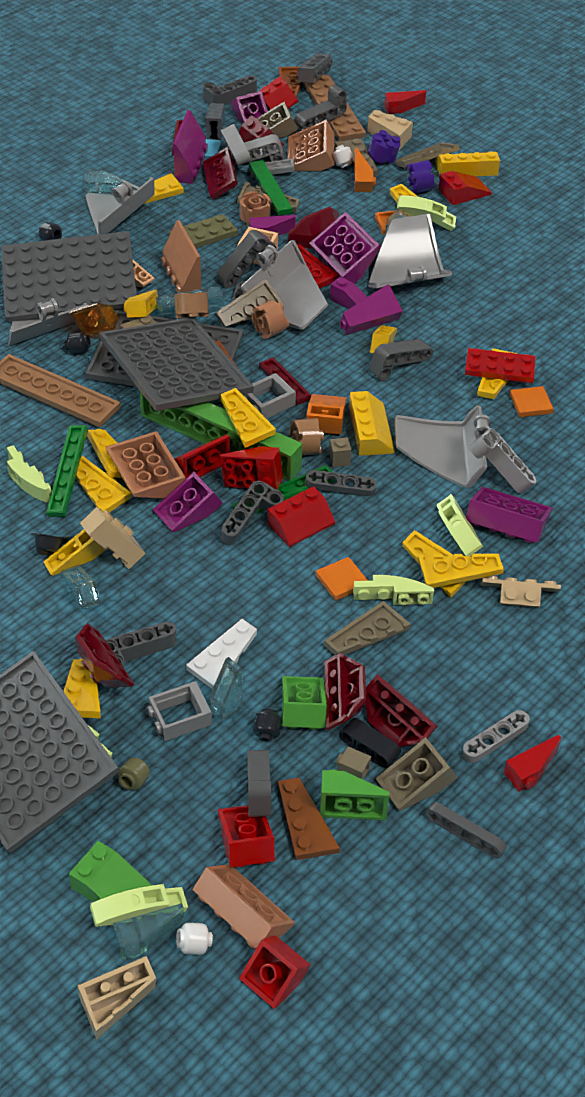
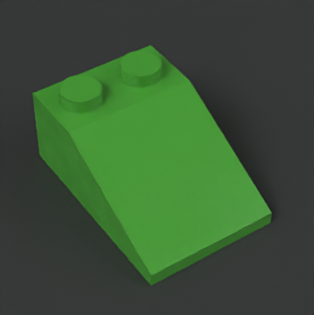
[282,676,327,730]
[320,769,389,820]
[69,841,152,902]

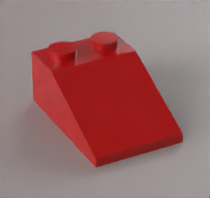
[438,171,492,205]
[218,805,275,867]

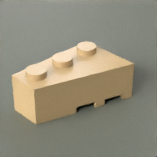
[367,110,413,150]
[80,507,146,569]
[78,956,156,1040]

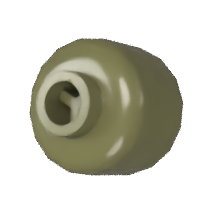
[117,757,150,790]

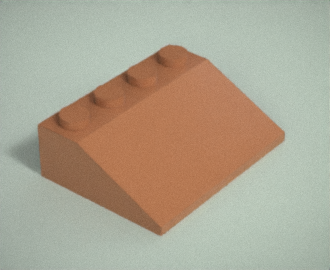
[287,120,334,171]
[161,220,201,294]
[106,431,185,498]

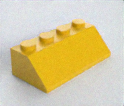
[435,151,500,176]
[349,391,394,456]

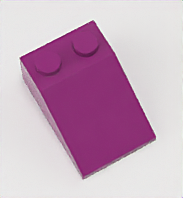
[153,472,223,532]

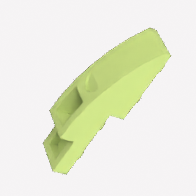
[397,195,456,231]
[7,445,52,503]
[437,494,483,556]
[353,575,434,605]
[90,884,188,927]

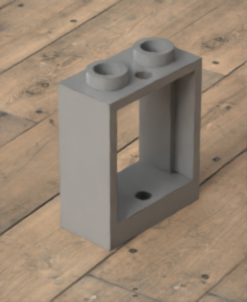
[243,373,296,418]
[147,681,212,741]

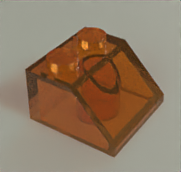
[69,303,120,337]

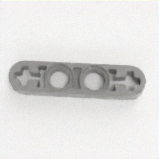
[462,710,530,763]

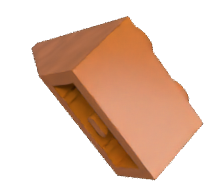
[306,394,347,434]

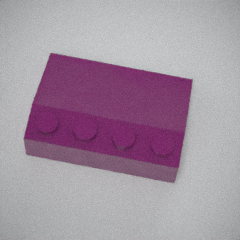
[173,110,208,184]
[310,212,380,284]
[466,486,553,543]

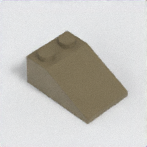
[257,102,298,138]
[375,737,458,811]

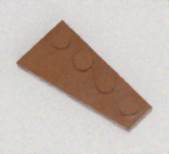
[278,66,302,98]
[278,778,340,861]

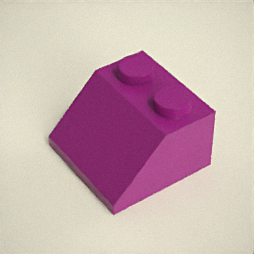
[231,91,268,124]

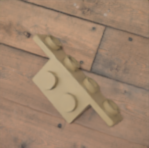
[481,576,561,608]

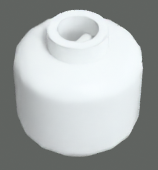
[332,145,354,168]
[176,923,213,955]

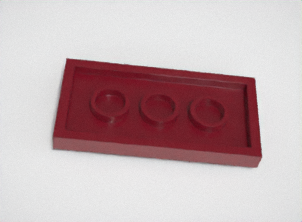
[203,147,238,199]

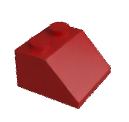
[258,76,298,111]
[239,935,311,1009]

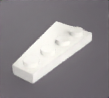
[186,619,257,692]

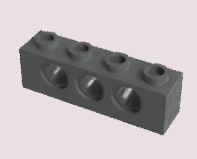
[298,53,333,83]

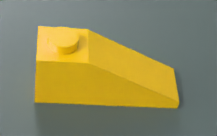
[124,290,159,318]
[370,325,397,353]
[43,529,107,576]

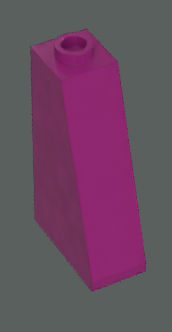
[340,284,403,335]

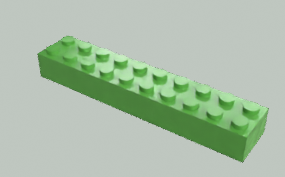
[139,390,302,481]

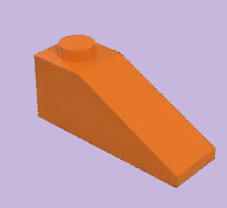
[354,148,376,192]

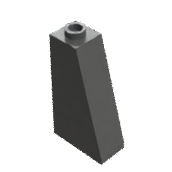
[206,103,225,141]

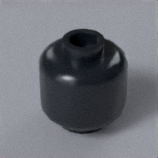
[39,222,62,241]
[64,331,91,355]
[253,709,282,742]

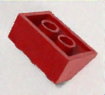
[174,435,230,479]
[268,486,335,547]

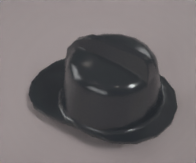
[31,533,75,556]

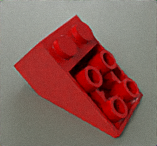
[220,446,283,490]

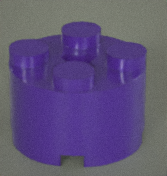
[368,130,401,164]
[407,160,435,194]

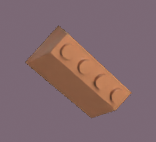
[192,864,295,949]

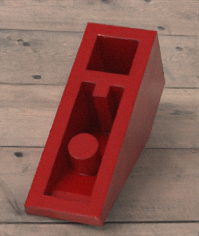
[384,90,427,114]
[504,735,561,792]

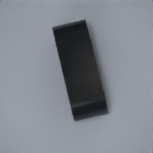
[339,718,401,769]

